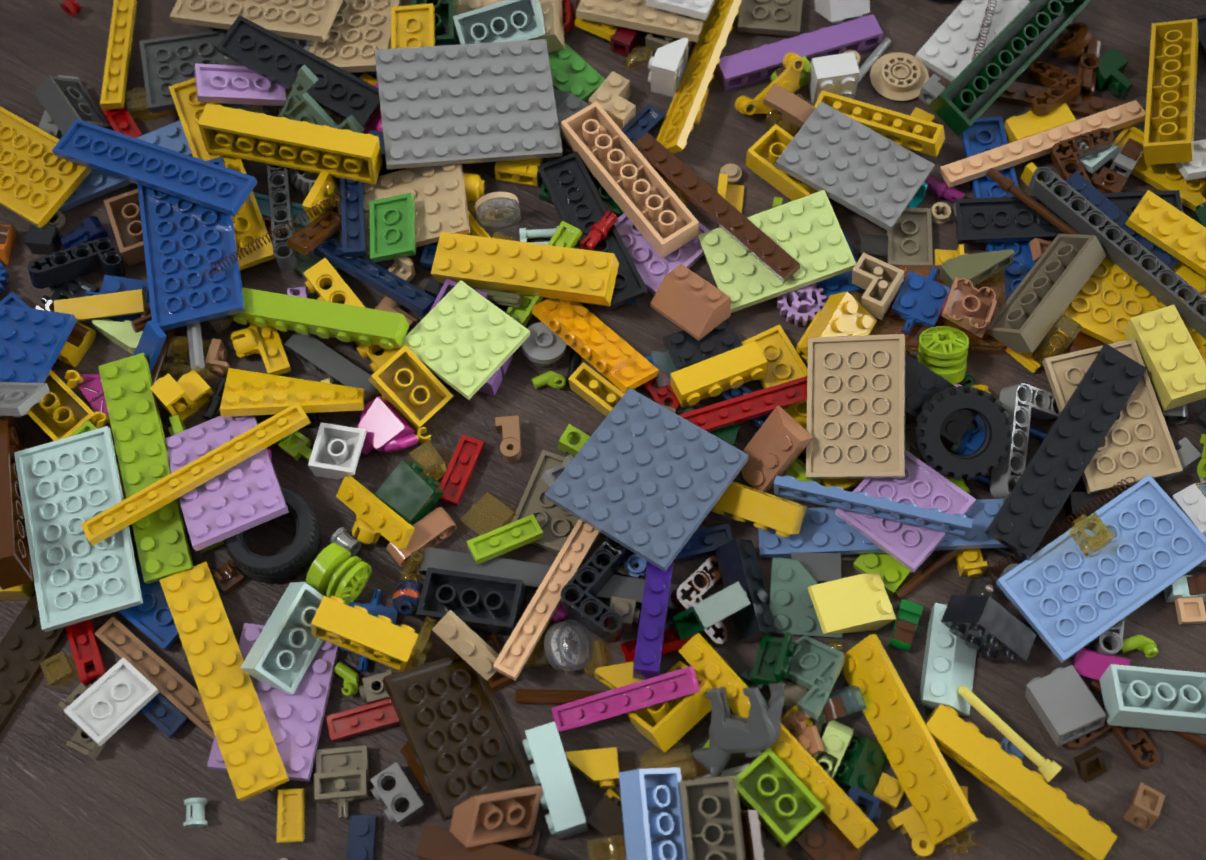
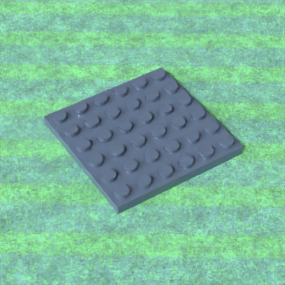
[545,388,749,572]

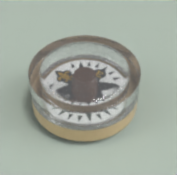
[475,192,521,230]

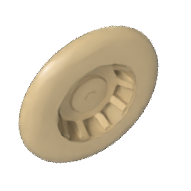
[870,52,929,101]

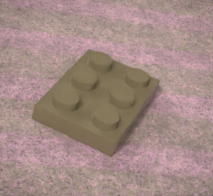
[886,208,933,270]

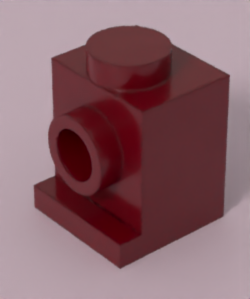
[610,27,640,58]

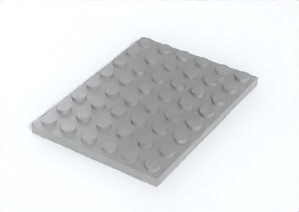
[374,39,563,169]

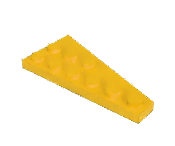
[220,368,365,417]

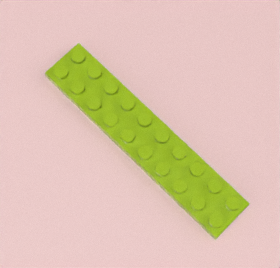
[98,353,194,584]

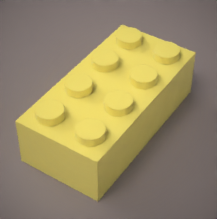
[1123,304,1206,411]

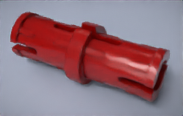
[580,210,618,251]

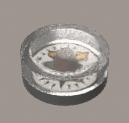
[544,619,593,672]

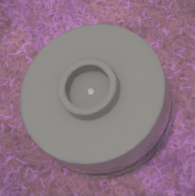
[521,322,567,370]

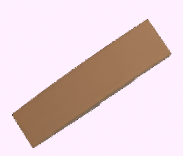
[763,83,815,129]

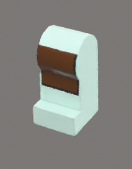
[1164,575,1206,603]

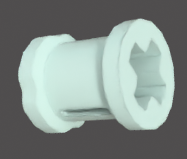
[183,798,208,828]

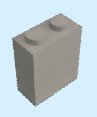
[1025,665,1106,747]

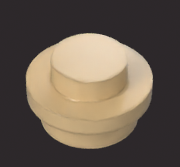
[720,164,742,184]

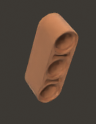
[386,507,457,568]

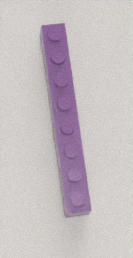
[716,14,883,92]

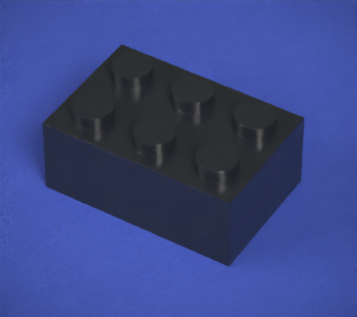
[941,595,1036,663]

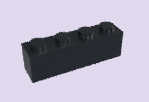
[715,538,776,643]

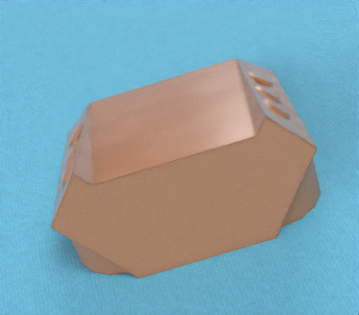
[941,277,997,338]

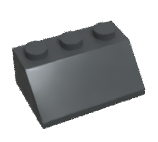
[34,75,112,136]

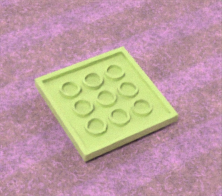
[402,280,530,400]

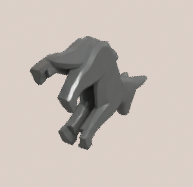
[692,683,784,778]

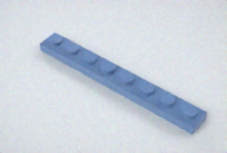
[774,475,973,538]

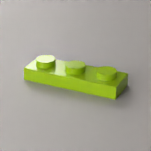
[466,514,544,565]

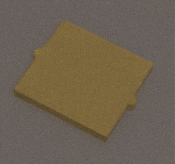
[460,492,516,536]

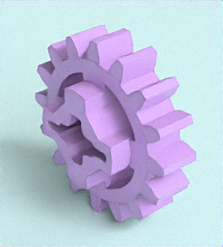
[777,283,827,326]

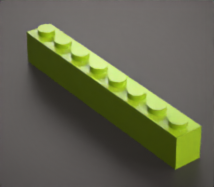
[231,287,409,350]

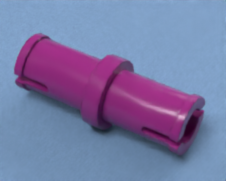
[925,175,965,203]

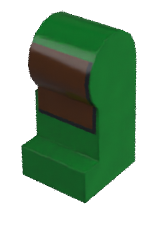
[888,599,924,652]

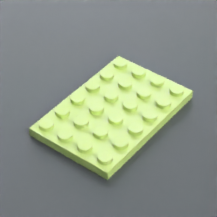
[698,190,856,313]

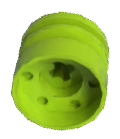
[917,326,969,385]
[306,542,371,605]

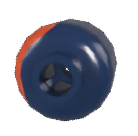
[392,579,423,616]

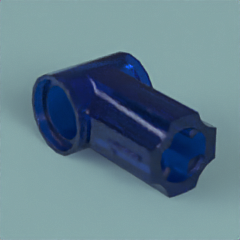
[60,216,108,249]

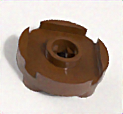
[1048,23,1093,59]

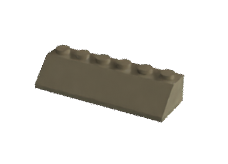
[986,234,1106,353]

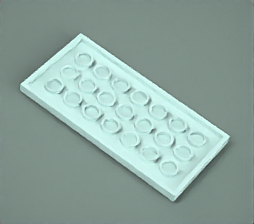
[14,426,143,632]

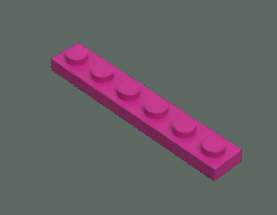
[551,666,700,733]

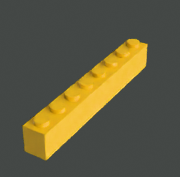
[925,704,1117,860]

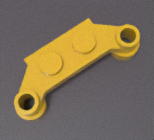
[735,52,805,116]

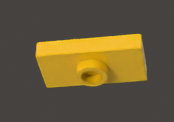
[276,788,305,844]

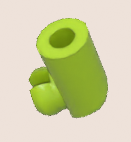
[531,371,566,389]
[1121,635,1158,658]
[333,661,359,696]

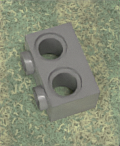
[370,762,427,827]

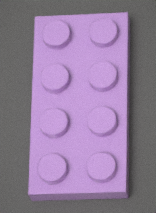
[194,63,286,106]

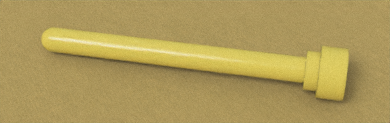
[958,685,1062,783]

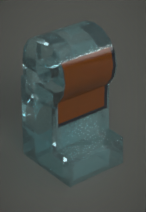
[818,685,866,724]

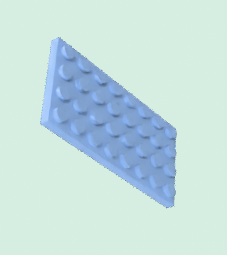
[996,475,1206,663]

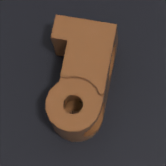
[495,416,522,463]

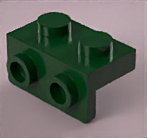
[751,632,796,686]
[834,736,887,795]

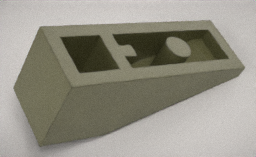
[940,249,1015,288]

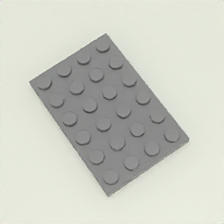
[775,102,935,232]

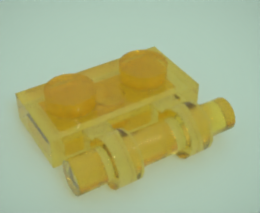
[162,336,211,377]

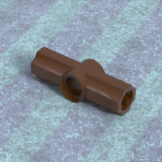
[1075,37,1101,96]

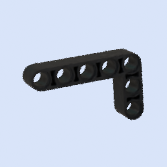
[560,537,634,643]

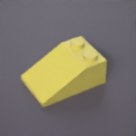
[808,573,896,635]

